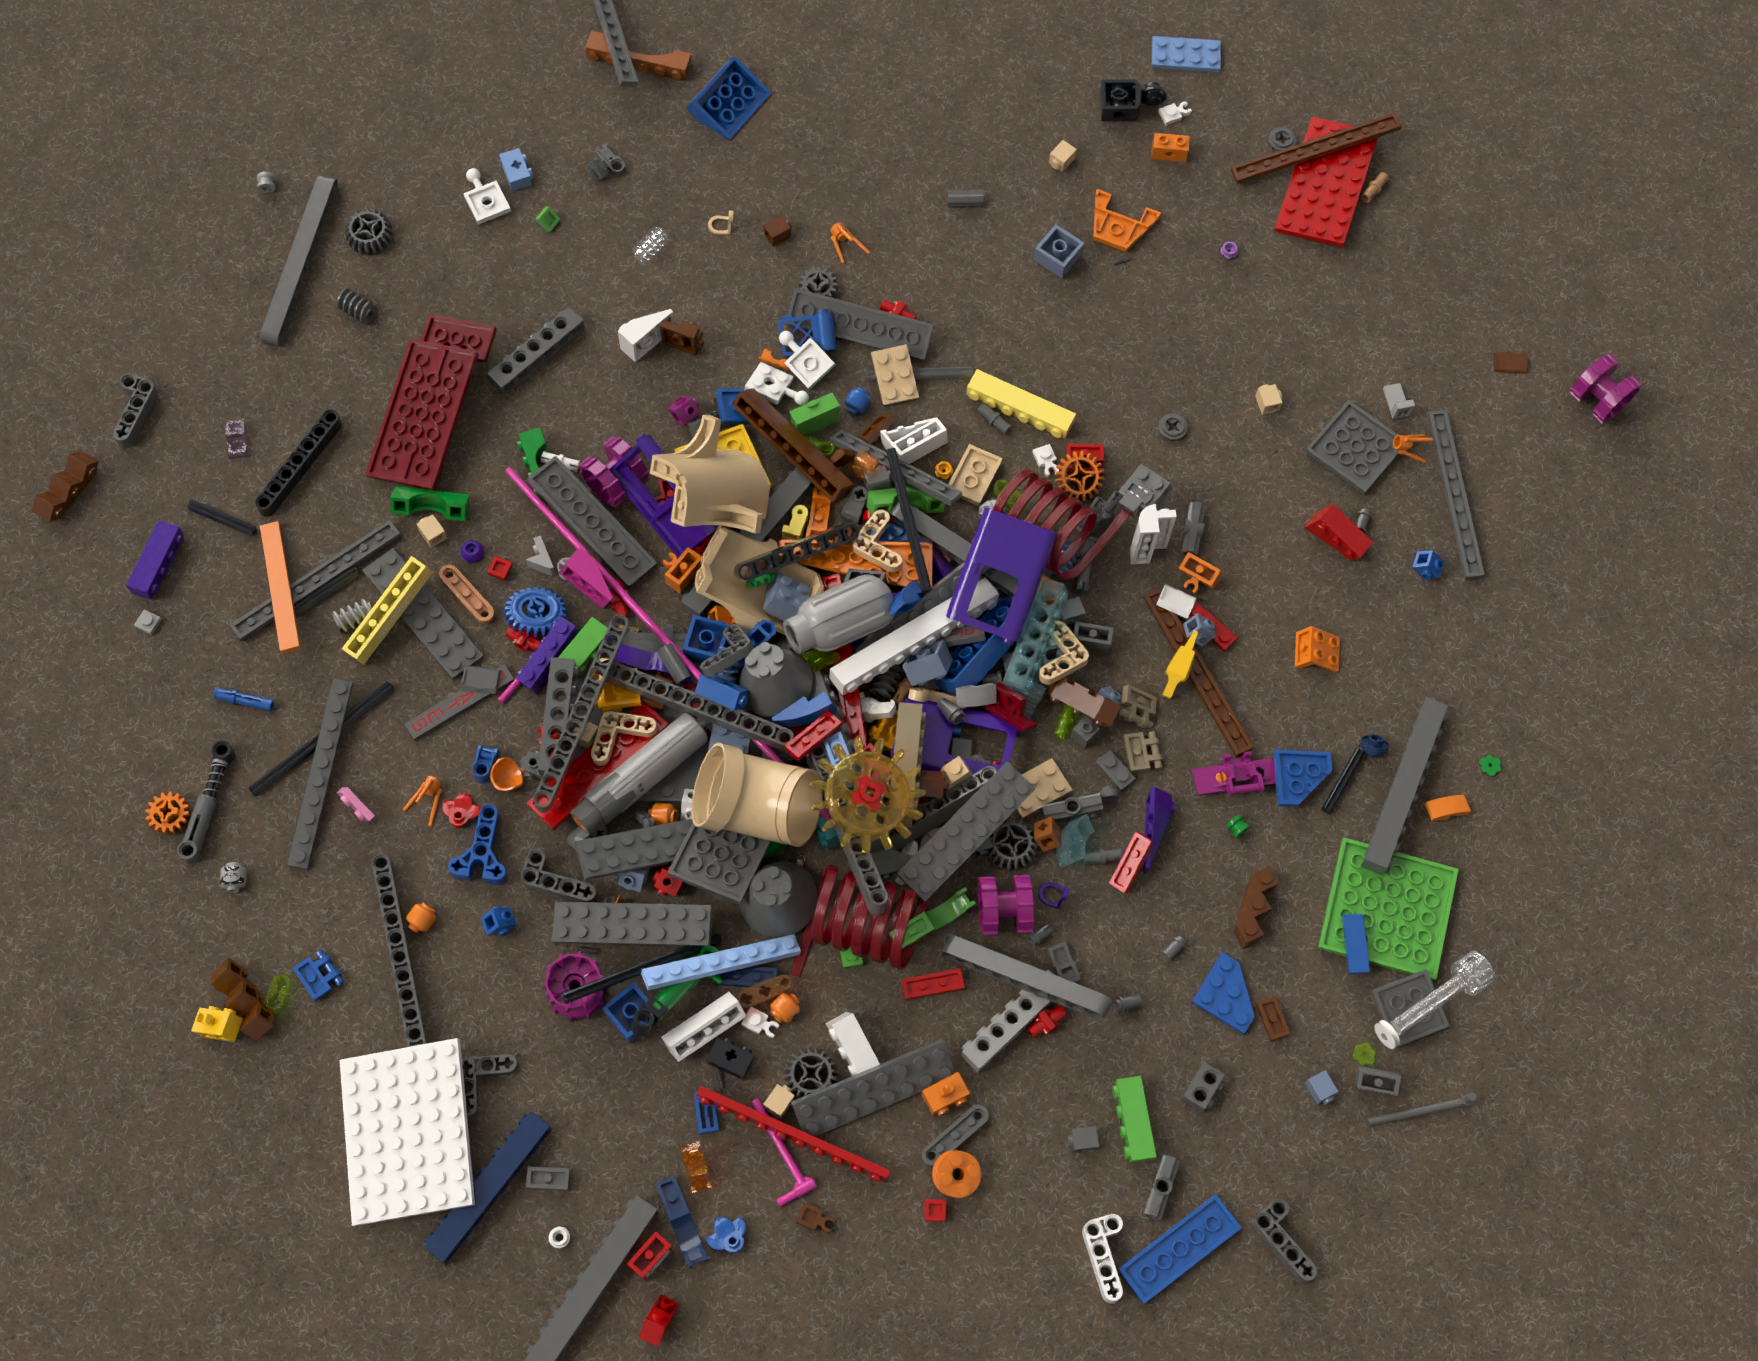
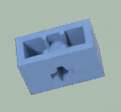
[499,148,534,191]

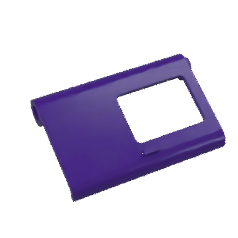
[609,434,719,558]
[946,507,1058,645]
[889,695,1021,774]

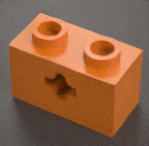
[1151,133,1189,162]

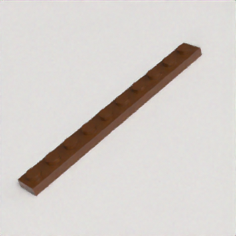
[1231,112,1402,184]
[1143,588,1254,757]

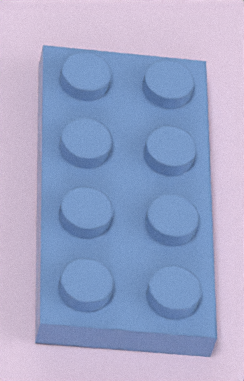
[1151,36,1221,72]

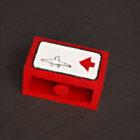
[627,1232,673,1281]

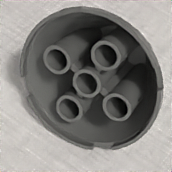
[737,642,813,718]
[739,860,818,937]

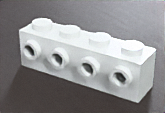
[661,992,746,1062]

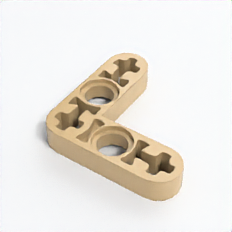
[853,510,902,572]
[1039,621,1089,685]
[908,687,967,709]
[591,711,658,766]

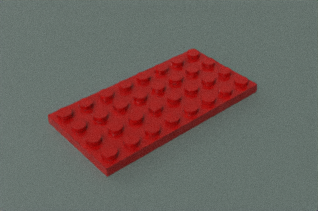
[1274,117,1379,247]

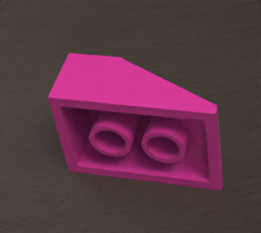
[559,547,613,608]

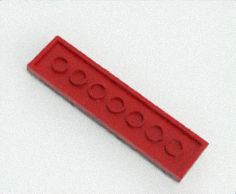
[527,700,669,831]

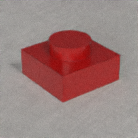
[487,556,513,581]
[924,1199,946,1222]

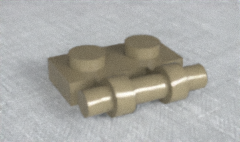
[1119,684,1157,729]
[1123,731,1163,773]

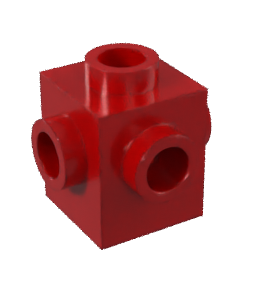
[652,866,683,897]

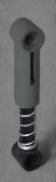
[177,740,235,865]

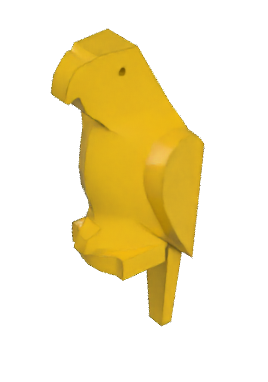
[1163,630,1198,699]

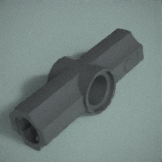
[1181,501,1206,557]
[1042,793,1104,821]
[1143,1155,1180,1221]

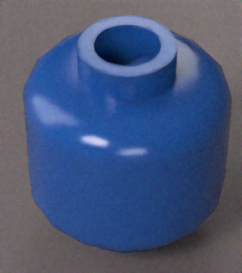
[844,387,871,416]

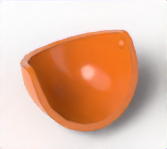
[490,757,524,791]

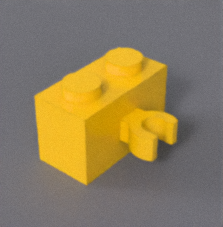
[191,1006,243,1042]

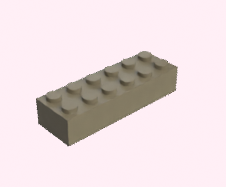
[888,702,926,828]

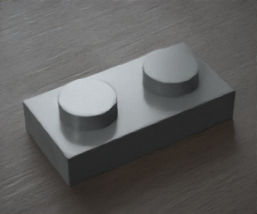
[1095,750,1136,792]
[526,1167,570,1191]

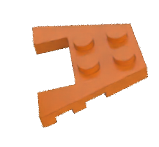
[1093,189,1161,252]

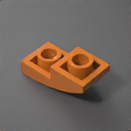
[1425,795,1471,821]

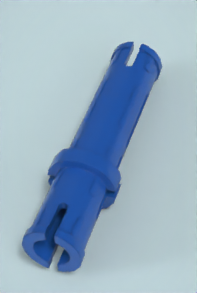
[213,687,274,712]

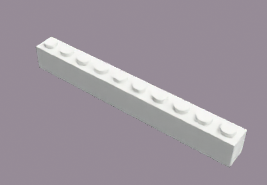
[829,578,999,695]

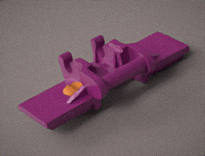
[1192,751,1276,797]

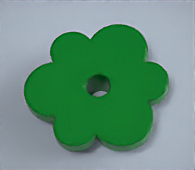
[1479,755,1501,776]

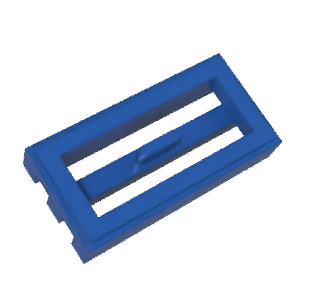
[694,1090,720,1135]

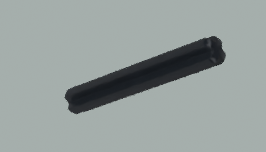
[187,500,257,536]
[294,566,360,616]
[1322,748,1365,814]

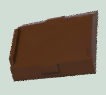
[1494,352,1528,374]

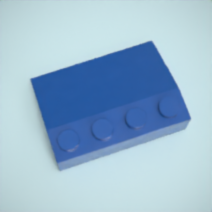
[685,55,771,140]

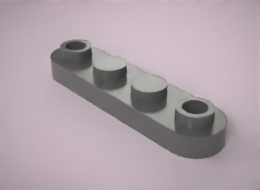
[921,1105,989,1167]

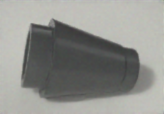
[937,698,965,725]

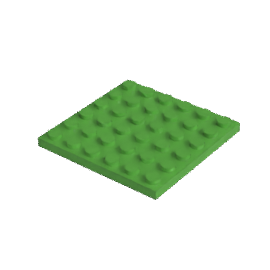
[1317,837,1458,981]

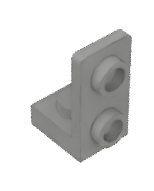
[1383,383,1415,419]

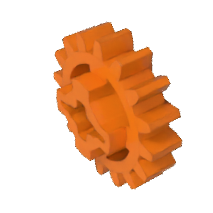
[145,791,191,835]

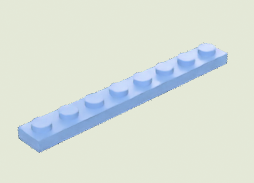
[641,934,801,990]

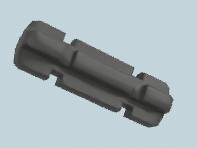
[631,805,655,828]

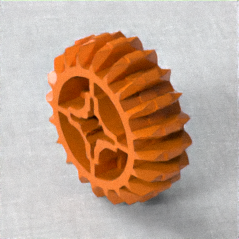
[1054,451,1104,501]

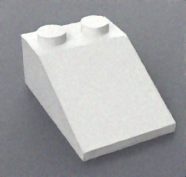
[618,309,674,363]

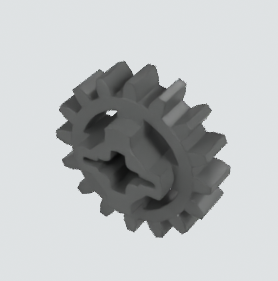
[799,266,838,298]

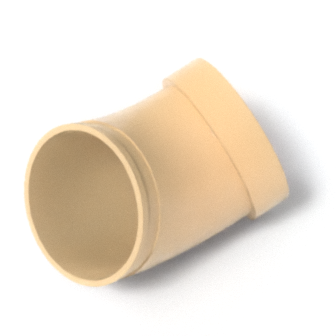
[691,743,823,847]

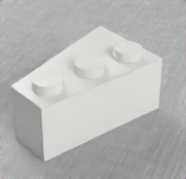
[880,417,948,464]
[825,1012,880,1076]

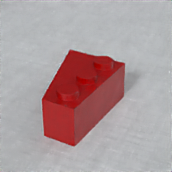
[1304,504,1373,561]

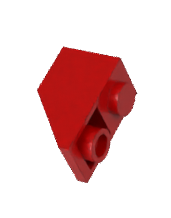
[639,1295,680,1347]

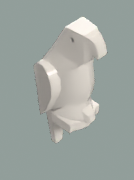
[837,692,896,723]

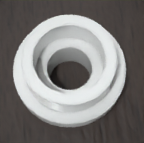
[549,1227,570,1249]

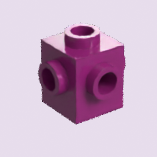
[668,396,701,426]

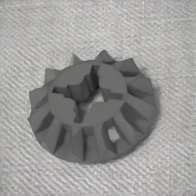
[1268,127,1296,151]
[1158,413,1188,441]

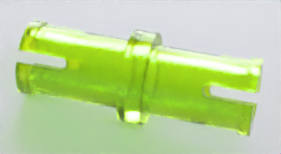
[1053,704,1074,739]

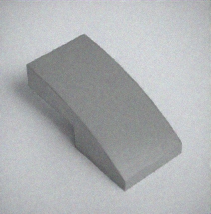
[956,683,996,707]

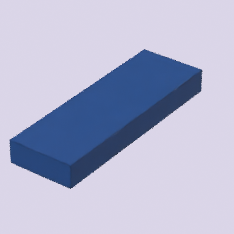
[1342,914,1370,975]

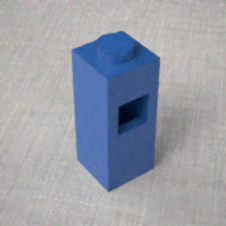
[695,674,749,710]

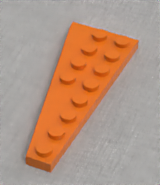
[781,539,933,588]

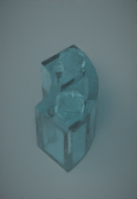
[1057,814,1095,868]

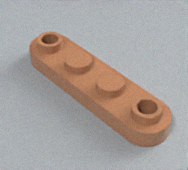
[439,565,495,624]

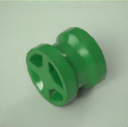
[1225,814,1250,838]

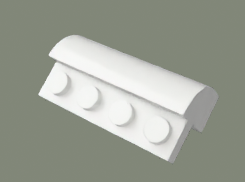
[1130,504,1177,564]

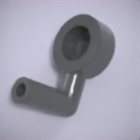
[1089,786,1119,819]

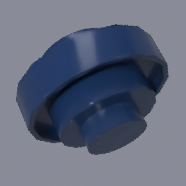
[1360,734,1389,758]

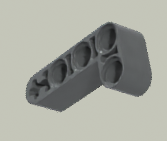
[113,374,158,448]
[521,849,597,903]
[1252,1199,1317,1283]

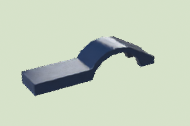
[655,1175,709,1269]

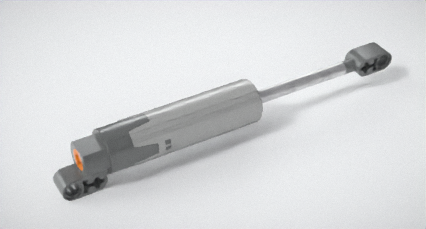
[567,637,803,851]

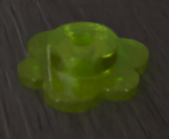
[1352,1042,1376,1065]

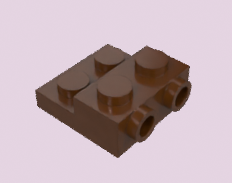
[660,320,704,356]

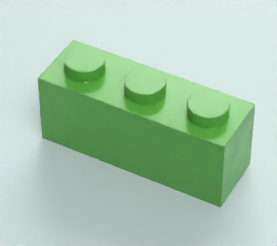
[558,617,611,680]

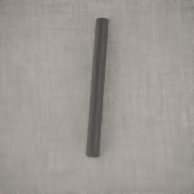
[865,366,973,382]

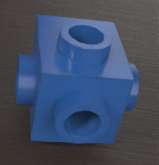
[1413,550,1445,580]
[481,906,517,937]

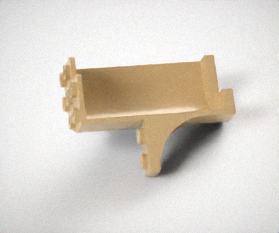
[650,415,770,533]
[695,525,824,635]

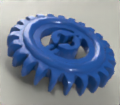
[504,587,568,637]

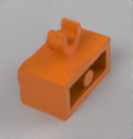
[663,547,702,594]
[1179,552,1223,594]
[921,1072,970,1116]

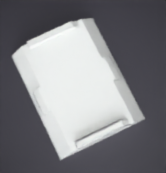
[1156,584,1196,618]

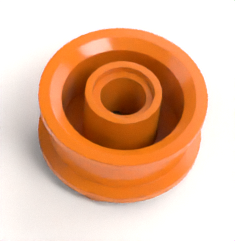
[932,1150,981,1198]

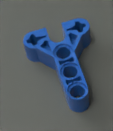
[448,804,508,885]

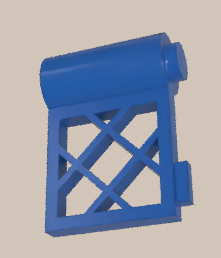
[778,309,837,356]

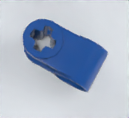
[472,744,500,784]

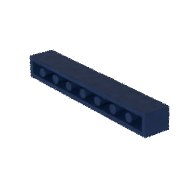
[424,1111,552,1265]

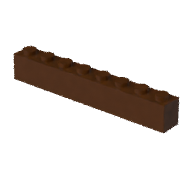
[732,388,854,502]

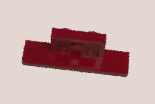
[980,682,1038,731]

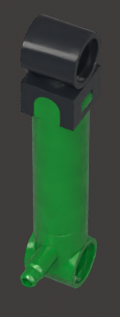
[630,946,723,1036]

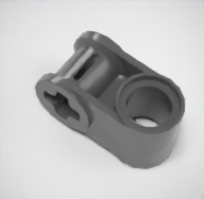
[841,486,868,525]

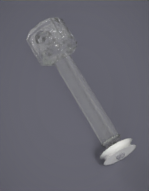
[1374,951,1496,1049]

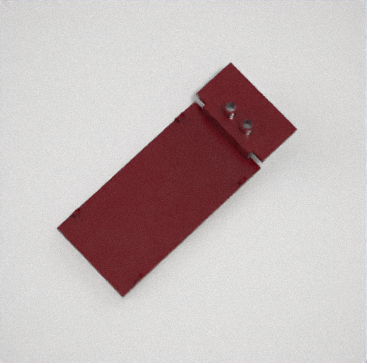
[365,314,497,491]

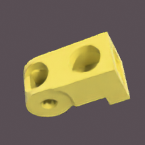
[782,505,808,540]

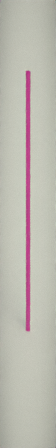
[505,467,850,836]

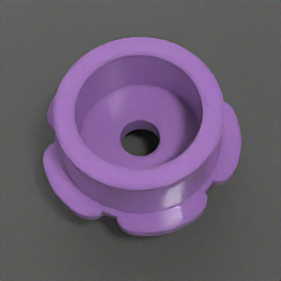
[1220,242,1238,259]

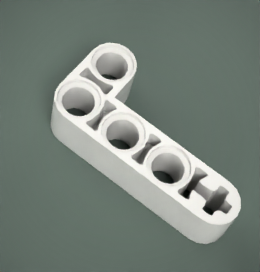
[1082,1214,1123,1304]

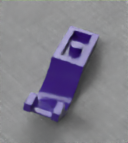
[609,642,698,684]

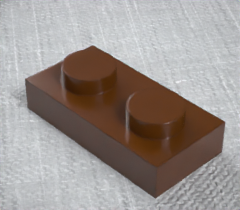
[858,413,895,444]
[1256,996,1291,1042]

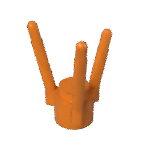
[830,223,870,264]
[1393,434,1434,463]
[403,776,443,827]

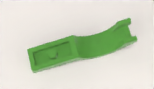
[889,887,976,950]

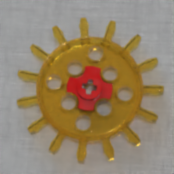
[809,736,926,853]

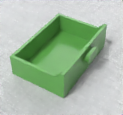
[789,393,840,436]

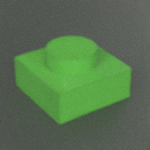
[535,206,560,232]
[840,946,863,969]

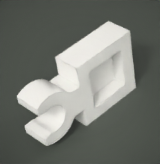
[1158,102,1192,125]
[1032,444,1059,478]
[741,1007,779,1038]

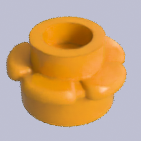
[935,461,953,479]

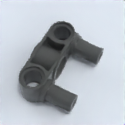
[1078,491,1121,532]

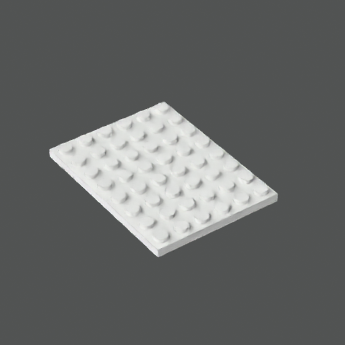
[340,1038,475,1226]

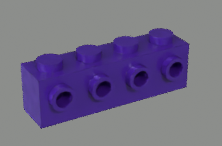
[126,520,184,600]
[516,617,580,695]

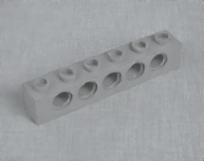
[961,970,1052,1073]

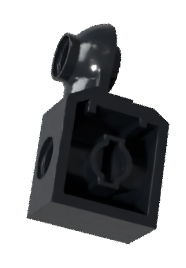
[1100,79,1167,121]

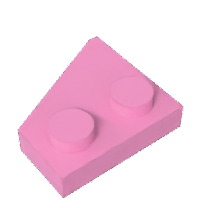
[337,787,375,821]

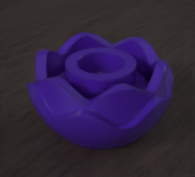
[460,540,484,563]

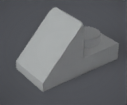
[526,536,555,576]

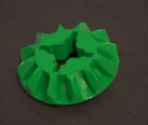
[746,572,776,588]

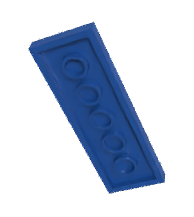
[1118,1194,1242,1305]

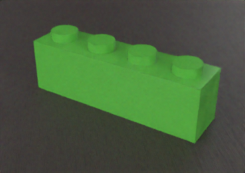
[1112,1076,1156,1164]

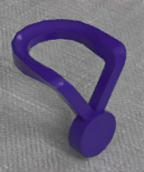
[1038,882,1070,909]

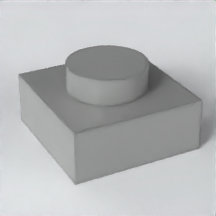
[134,610,162,635]

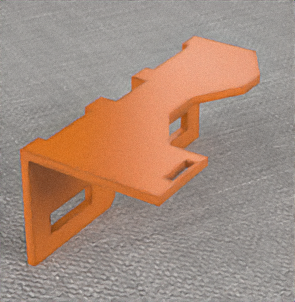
[758,348,789,371]

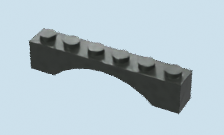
[871,836,993,880]

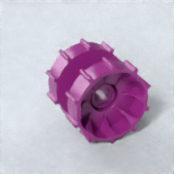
[1569,353,1642,424]
[579,436,650,508]
[978,875,1034,935]
[542,951,608,1022]

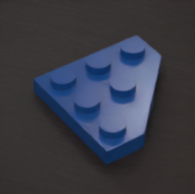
[1273,749,1332,807]
[1191,952,1255,1035]

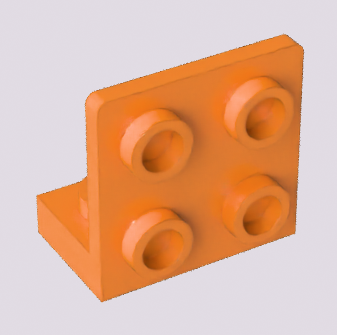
[1295,626,1340,672]

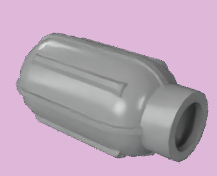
[783,574,894,654]

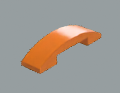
[806,485,831,537]

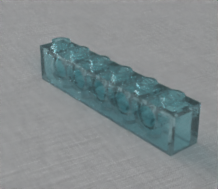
[1002,577,1068,695]

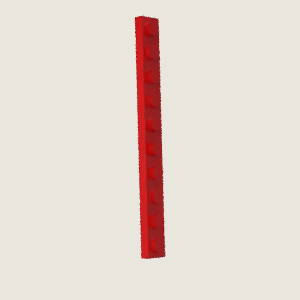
[822,573,868,751]
[696,1086,890,1182]

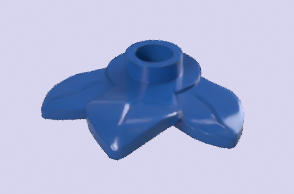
[706,1217,746,1253]

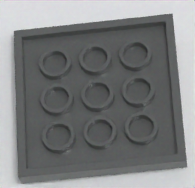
[1305,400,1399,495]
[668,823,772,905]

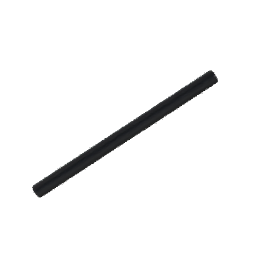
[886,447,932,593]
[248,682,394,796]
[562,933,722,1004]

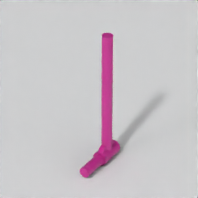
[751,1098,817,1207]

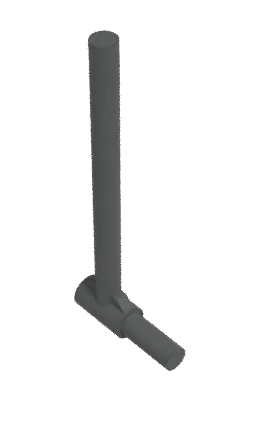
[1367,1093,1477,1126]

